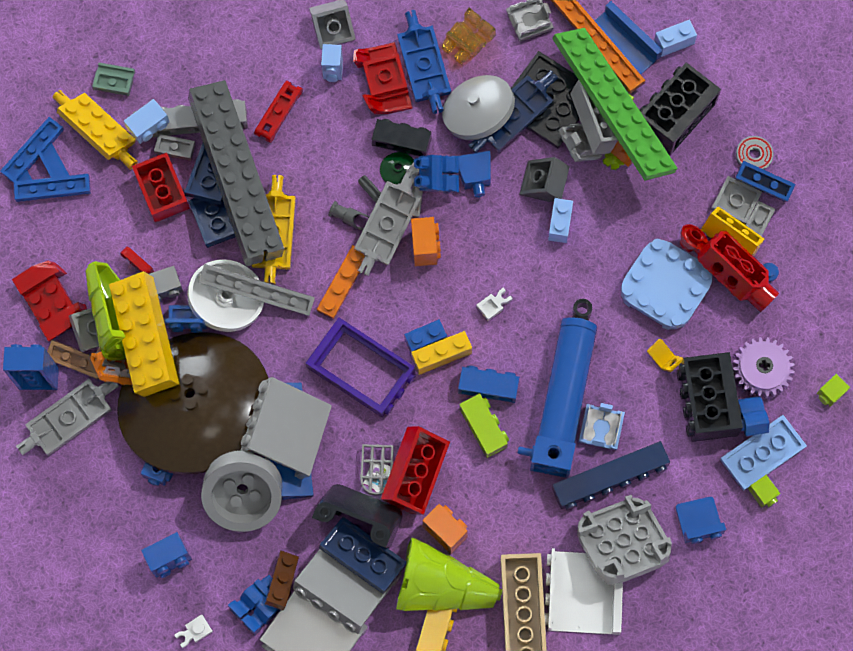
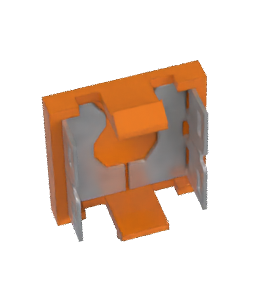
[90,347,132,385]

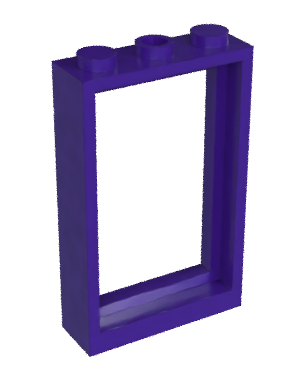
[306,317,416,418]

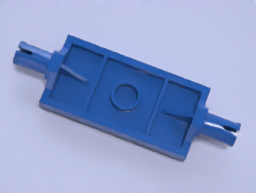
[397,10,451,114]

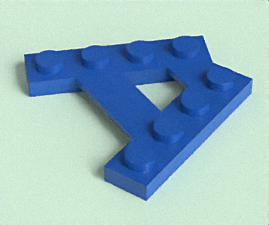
[0,117,91,202]

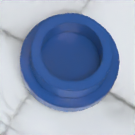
[763,263,779,282]

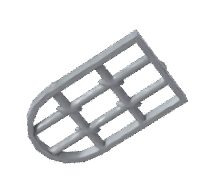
[360,444,394,495]

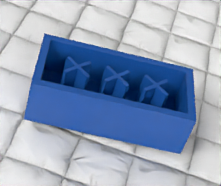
[3,344,59,390]

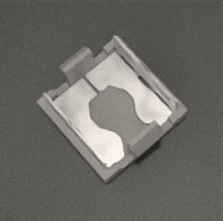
[506,0,554,42]
[558,124,602,162]

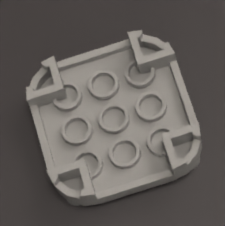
[577,495,672,585]

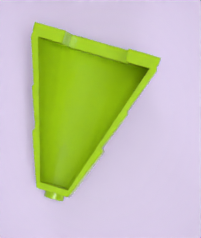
[85,261,126,360]
[396,538,502,611]

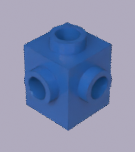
[141,463,173,486]

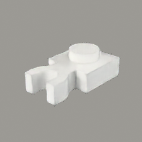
[476,288,512,321]
[175,615,213,648]

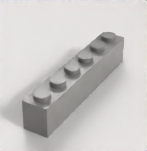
[133,99,248,137]

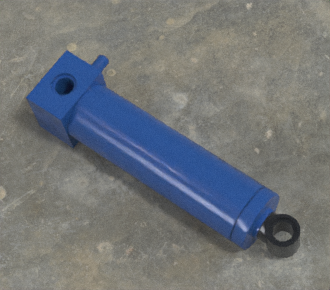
[517,299,597,478]

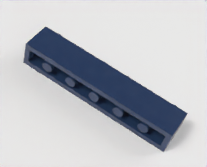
[552,441,670,510]

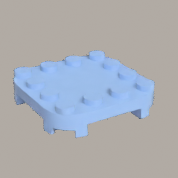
[621,239,712,330]

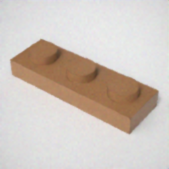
[47,340,99,379]

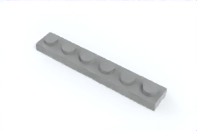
[199,264,315,316]

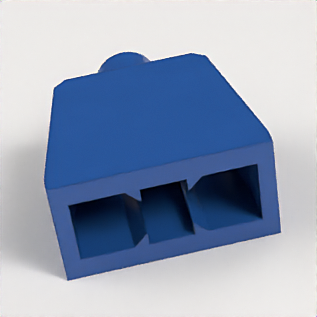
[458,151,491,197]

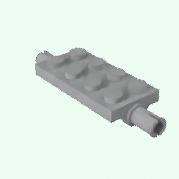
[354,169,421,276]
[16,379,119,456]

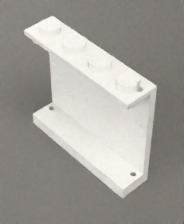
[545,548,623,635]

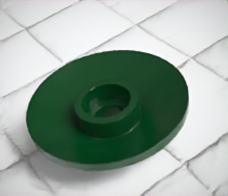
[380,152,414,185]

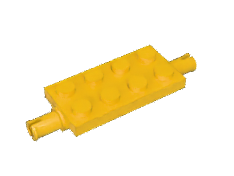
[52,90,138,170]
[252,175,296,285]

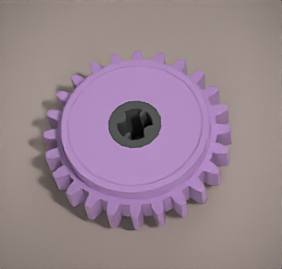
[732,337,795,399]

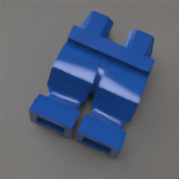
[414,155,459,193]
[228,575,289,636]

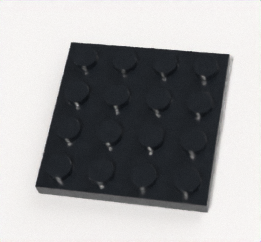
[511,51,580,149]

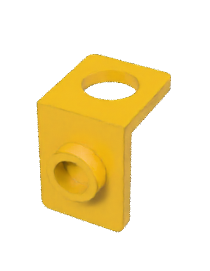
[647,339,683,372]

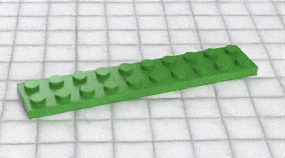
[552,28,678,181]

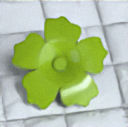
[602,152,624,170]

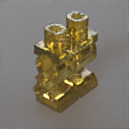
[441,7,496,65]

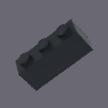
[372,119,432,156]

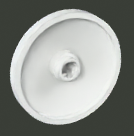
[187,260,264,332]

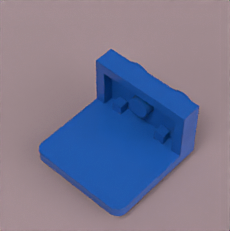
[164,305,207,332]
[676,496,726,544]

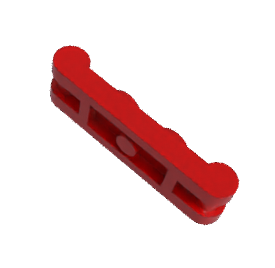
[254,80,303,143]

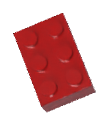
[132,152,190,223]

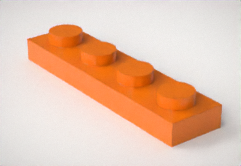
[317,245,365,319]

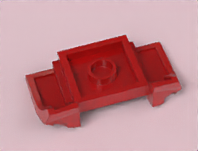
[353,42,412,114]
[12,260,87,342]

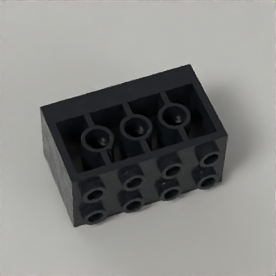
[640,63,721,156]
[677,352,743,442]

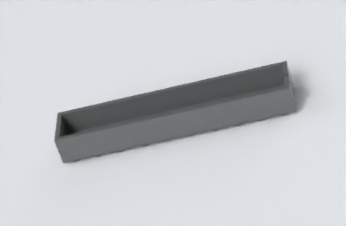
[188,80,284,266]

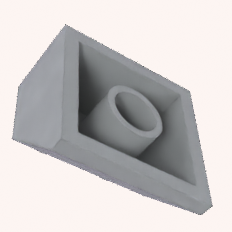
[309,0,356,49]

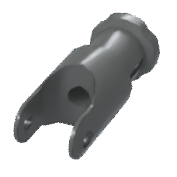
[328,201,370,231]

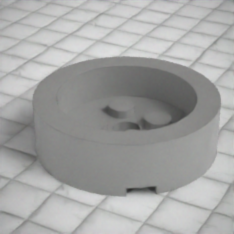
[201,451,282,532]

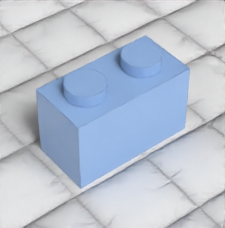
[654,19,697,57]
[321,44,343,82]
[124,99,170,144]
[548,198,573,243]

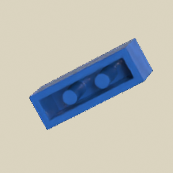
[734,161,796,202]
[458,365,520,403]

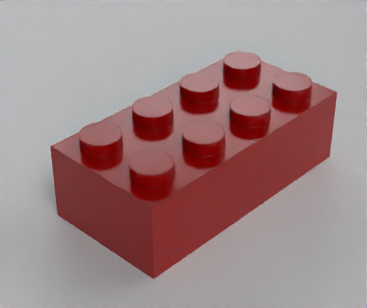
[381,426,450,515]

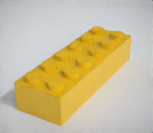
[109,271,179,397]

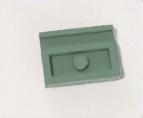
[92,63,135,96]

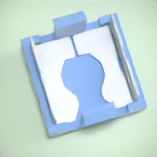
[579,403,625,451]

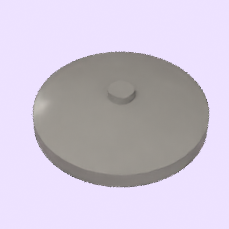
[442,75,515,140]

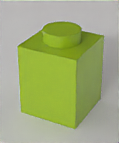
[817,374,850,407]
[748,475,781,508]

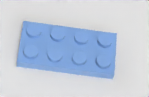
[720,415,807,491]

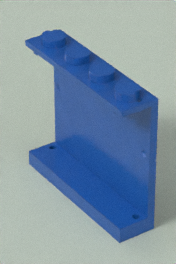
[594,1,663,89]

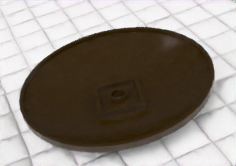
[117,332,268,475]

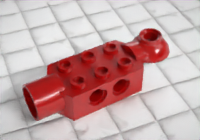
[680,224,779,312]

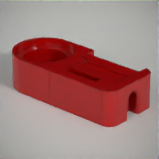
[120,246,154,274]

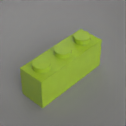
[459,394,509,458]

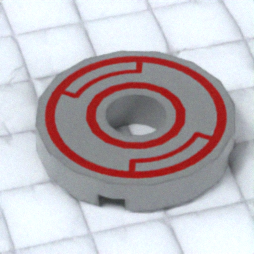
[735,136,774,169]

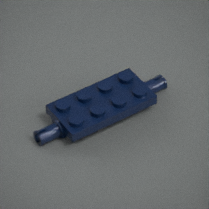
[468,70,558,153]

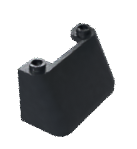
[312,484,403,548]

